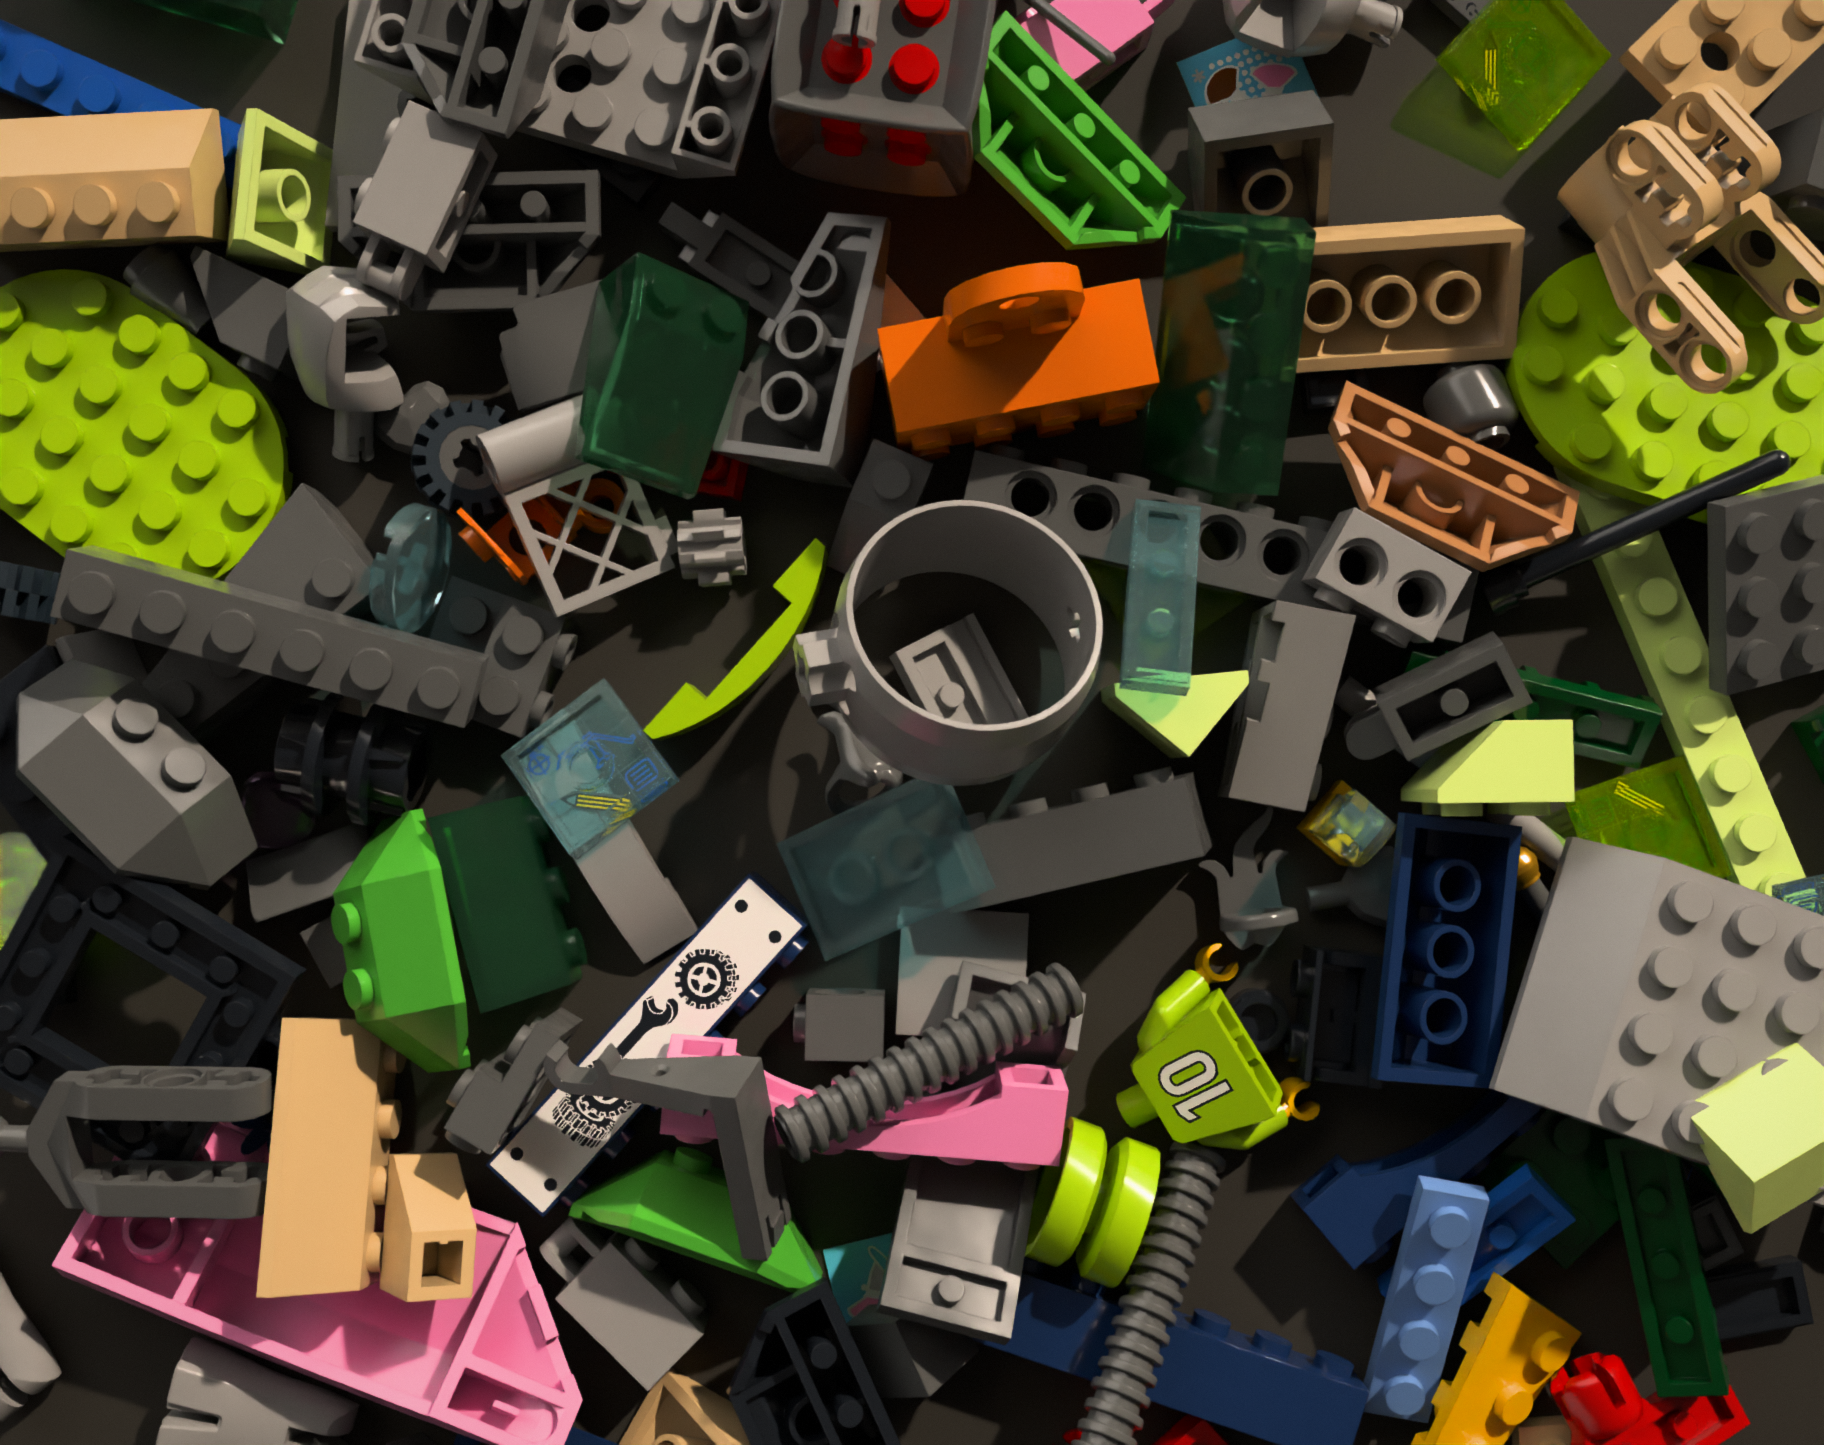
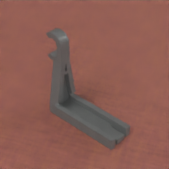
[543,1039,791,1261]

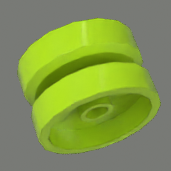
[1025,1116,1160,1288]

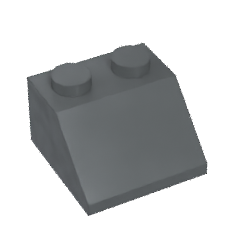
[1188,90,1334,259]

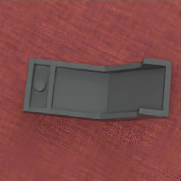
[876,960,1087,1345]

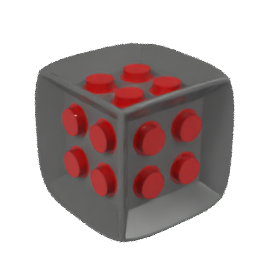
[768,0,999,197]

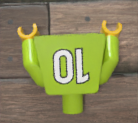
[1116,943,1320,1150]

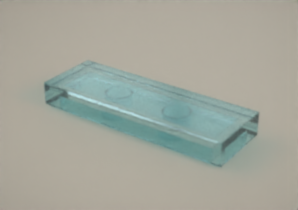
[1119,499,1201,696]

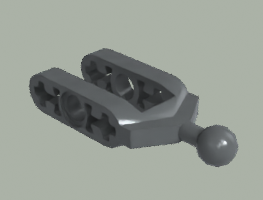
[0,1065,274,1219]

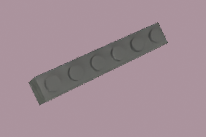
[50,545,490,728]

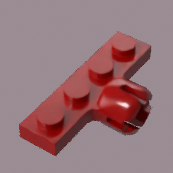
[1550,1352,1751,1445]

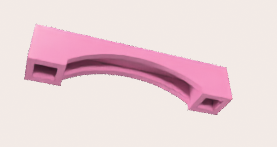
[660,1034,1069,1171]

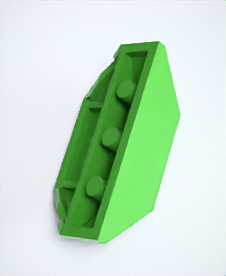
[972,10,1186,250]
[331,809,471,1073]
[568,1147,823,1293]

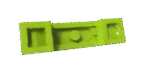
[643,538,828,741]

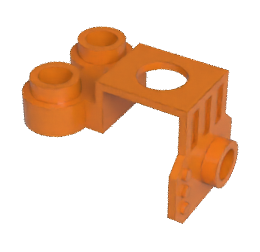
[456,478,627,586]

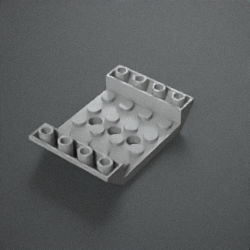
[354,0,780,179]

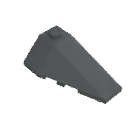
[712,212,891,488]

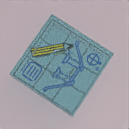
[501,678,680,859]

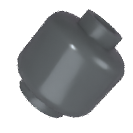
[1423,361,1519,451]

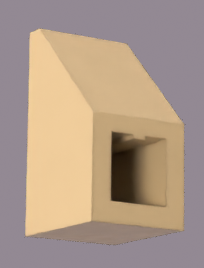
[379,1152,477,1302]

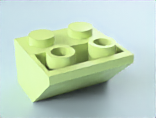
[1401,720,1575,816]

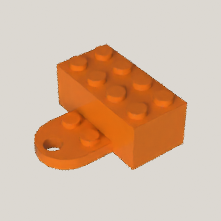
[877,262,1160,461]

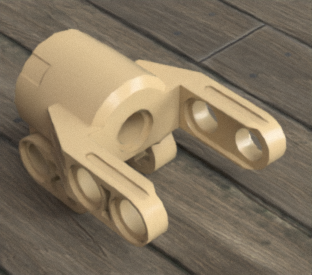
[1557,82,1824,394]

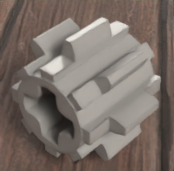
[677,508,747,587]

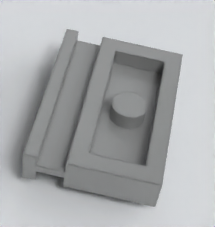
[889,613,1028,724]

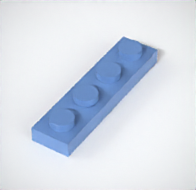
[1364,1175,1490,1423]

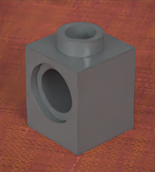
[793,988,885,1062]

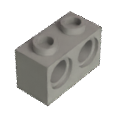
[1301,507,1472,648]

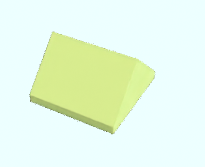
[225,108,333,275]
[1101,670,1249,758]
[1691,1042,1824,1234]

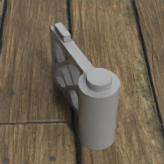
[476,388,678,617]

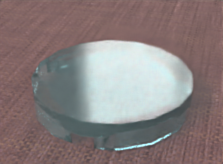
[369,503,452,633]

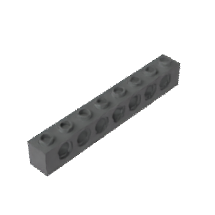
[963,444,1479,644]

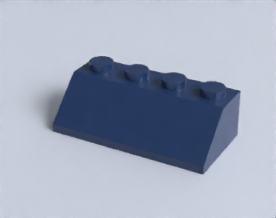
[1371,812,1522,1088]

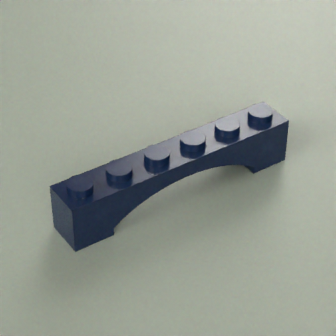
[1290,1088,1542,1270]

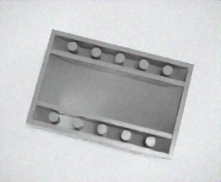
[1489,837,1824,1208]

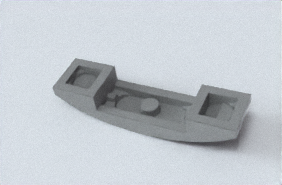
[516,715,699,964]

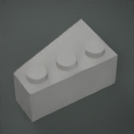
[1218,600,1356,812]

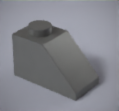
[190,245,300,383]
[826,439,934,591]

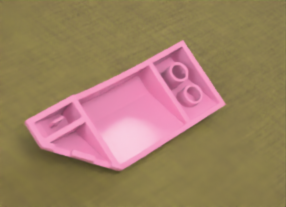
[51,1122,583,1445]

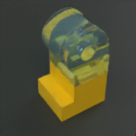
[1296,780,1397,867]

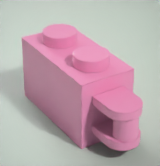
[1015,0,1175,92]

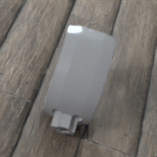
[793,500,1103,786]

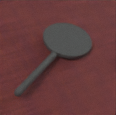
[1022,0,1116,66]

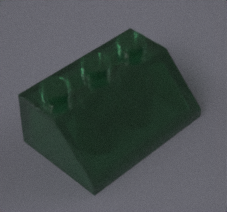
[427,795,587,1014]

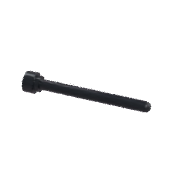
[1478,450,1791,617]

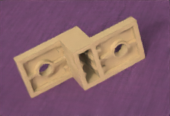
[1618,0,1824,147]

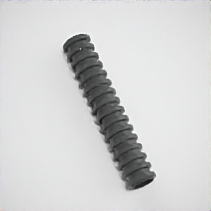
[774,962,1084,1164]
[1071,1141,1227,1445]

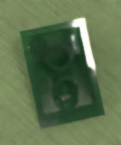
[574,252,749,500]

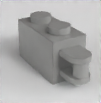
[353,100,498,301]
[540,1216,710,1391]

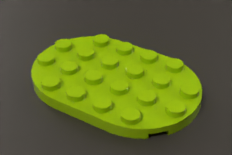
[1504,252,1824,524]
[0,269,293,581]

